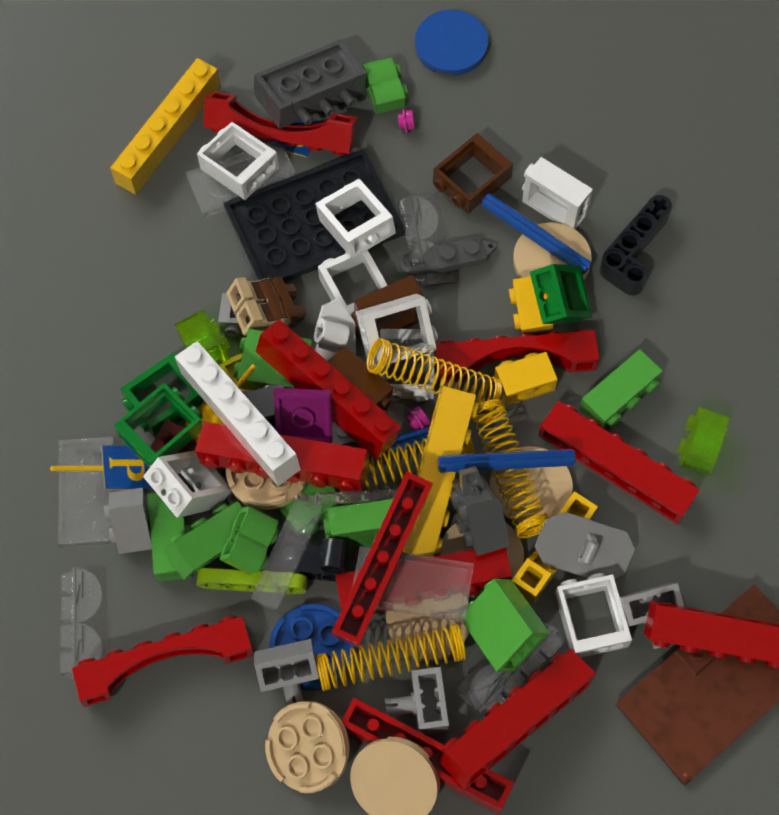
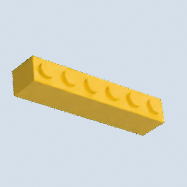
[110,58,221,195]
[403,386,478,558]

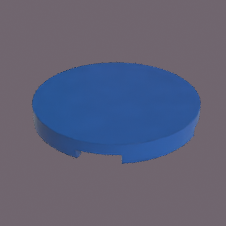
[415,10,488,75]
[269,604,356,691]

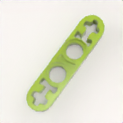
[196,568,308,594]

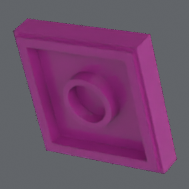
[273,388,333,443]

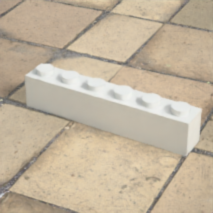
[175,341,301,486]

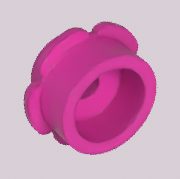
[398,108,415,133]
[406,406,430,430]

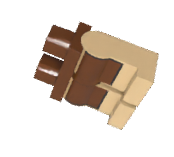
[226,277,307,336]

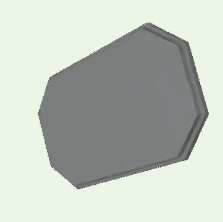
[535,512,635,579]

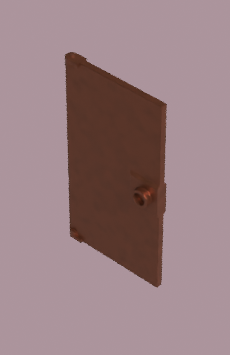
[615,584,779,786]

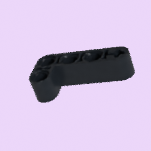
[599,195,672,296]
[236,538,349,582]

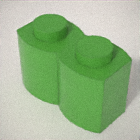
[363,57,408,114]
[220,506,278,574]

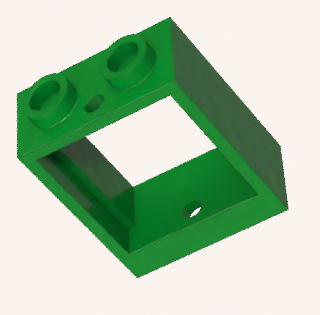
[530,264,593,324]
[120,352,204,438]
[113,382,203,468]

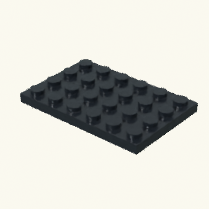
[223,149,405,282]

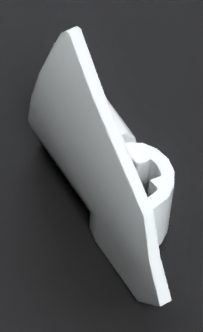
[314,299,356,361]

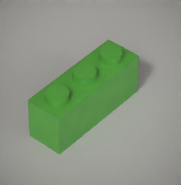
[579,349,663,429]
[147,492,192,582]
[164,501,242,580]

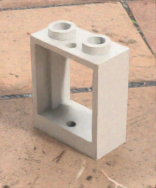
[197,122,280,200]
[522,157,593,230]
[315,179,396,258]
[318,250,388,320]
[355,294,438,367]
[380,329,434,402]
[143,451,231,518]
[555,573,632,658]

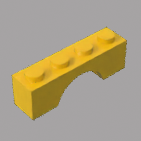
[512,491,598,606]

